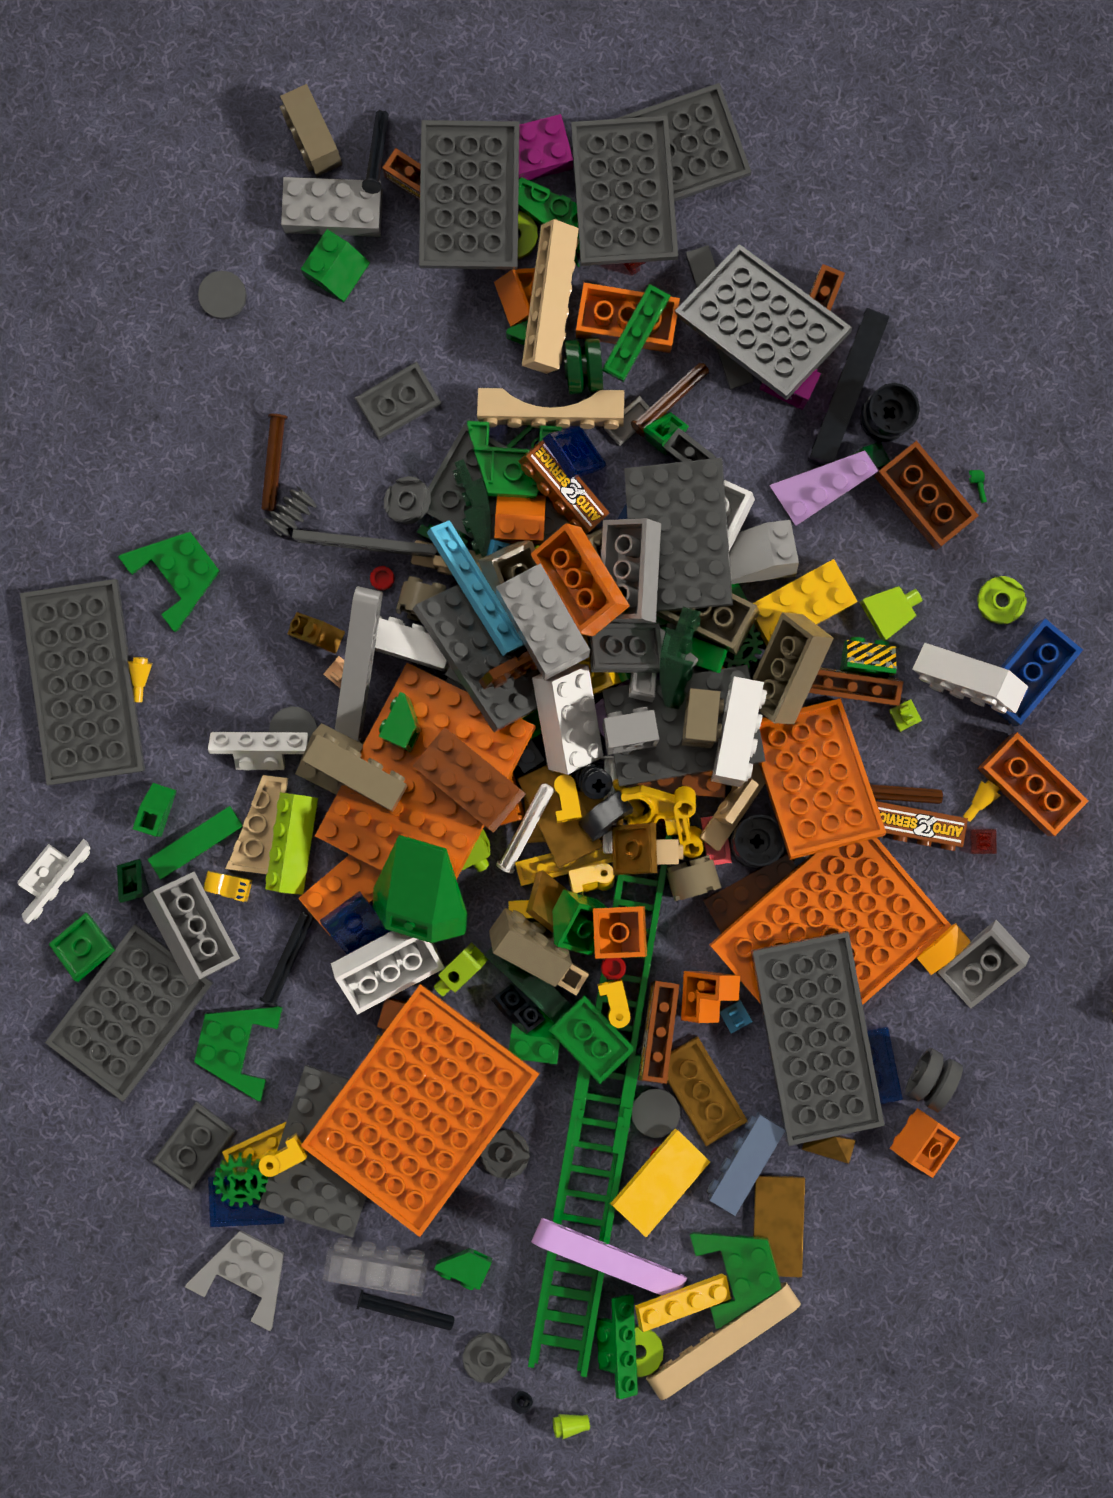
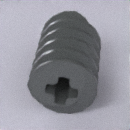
[263,485,317,537]

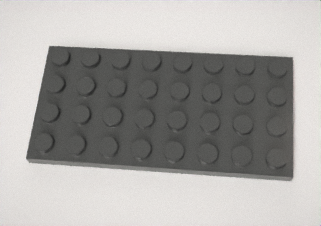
[20,579,145,786]
[751,931,885,1146]

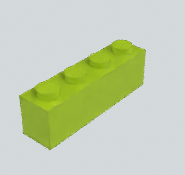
[265,792,318,895]

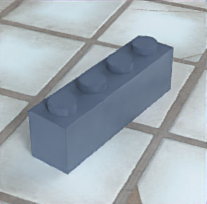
[707,1112,785,1216]

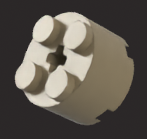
[396,576,446,622]
[666,855,722,902]

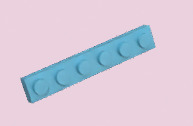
[427,520,524,657]

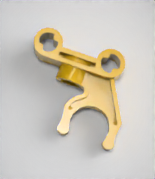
[621,785,703,858]

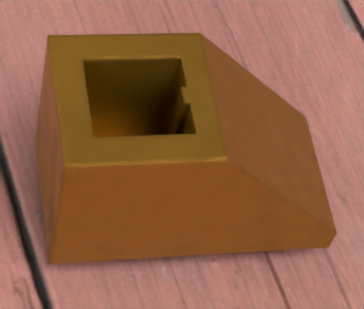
[287,612,345,654]

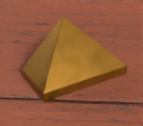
[802,1135,856,1164]

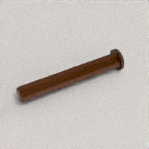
[631,363,709,437]
[261,414,288,512]
[870,784,943,804]

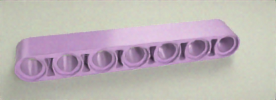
[531,1218,687,1296]

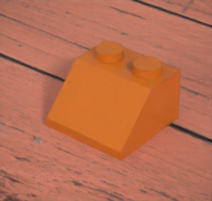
[494,268,535,327]
[494,495,546,545]
[593,906,647,959]
[890,1108,960,1178]

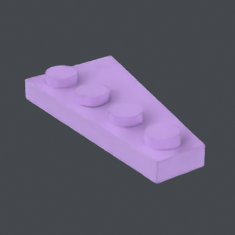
[769,451,879,526]

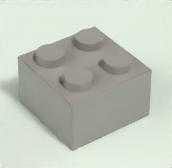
[603,707,659,755]

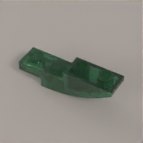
[452,459,492,558]
[660,606,700,709]
[484,947,572,1023]

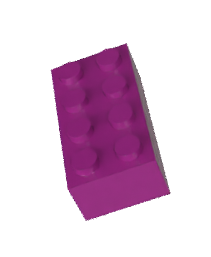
[519,114,573,180]

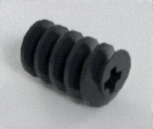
[569,761,613,799]

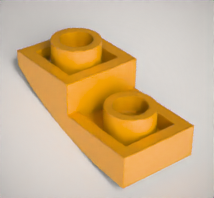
[916,923,971,975]

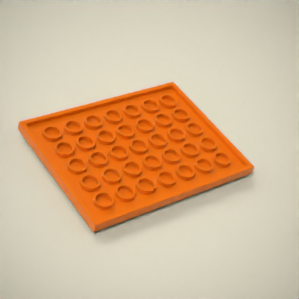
[315,663,536,880]
[709,838,952,1005]
[301,984,540,1237]

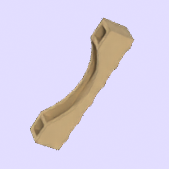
[477,388,624,429]

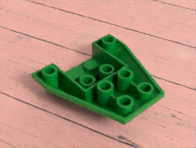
[373,835,467,943]

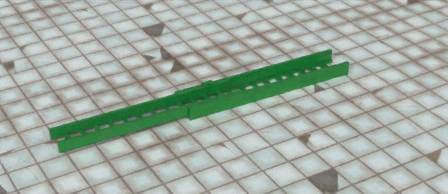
[528,835,672,1377]

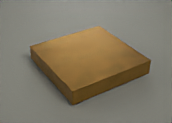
[612,823,657,875]
[526,870,567,933]

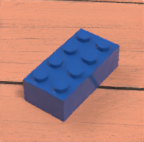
[987,618,1083,727]

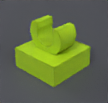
[888,699,922,732]

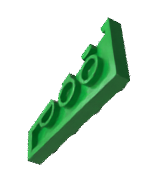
[518,177,580,254]

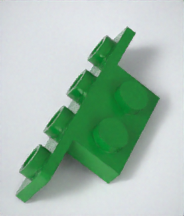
[597,1294,638,1399]

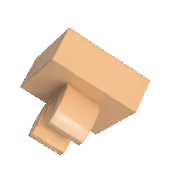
[323,656,344,688]

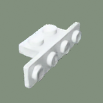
[208,732,308,770]
[18,839,90,924]

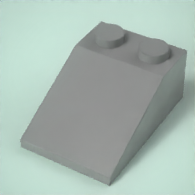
[729,520,799,584]
[937,920,1030,1008]

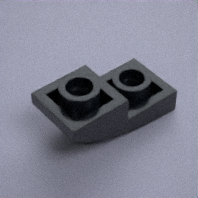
[578,790,633,842]
[491,984,545,1034]

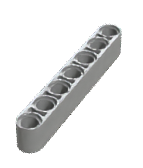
[335,586,382,742]

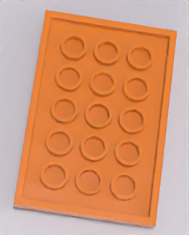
[759,698,886,860]

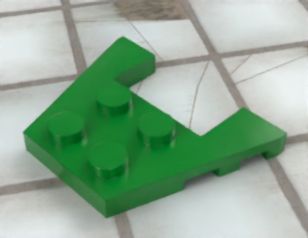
[467,421,562,498]
[118,532,220,633]
[194,1006,283,1101]
[690,1232,782,1329]

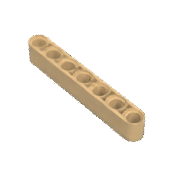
[646,1282,801,1400]

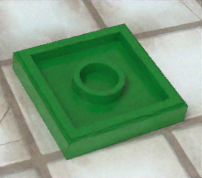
[49,913,116,982]

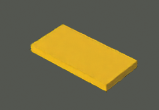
[610,1129,710,1237]

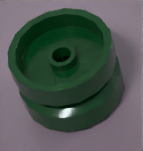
[564,337,603,395]

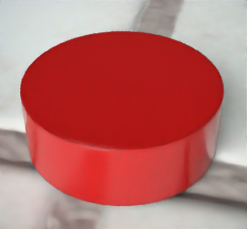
[370,566,395,591]
[601,958,626,980]

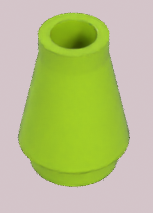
[553,1414,590,1440]

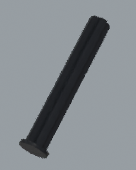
[362,110,389,194]
[259,912,314,1007]
[356,1289,455,1330]

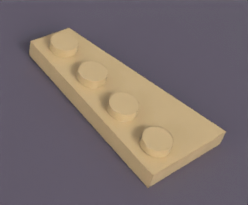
[226,775,288,874]

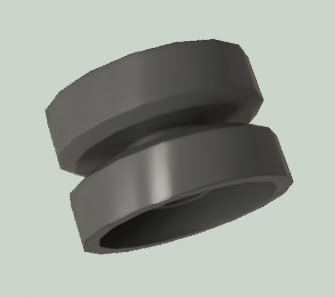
[905,1047,963,1113]

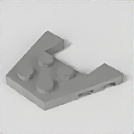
[185,1230,284,1331]

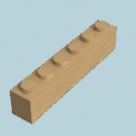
[522,219,579,374]

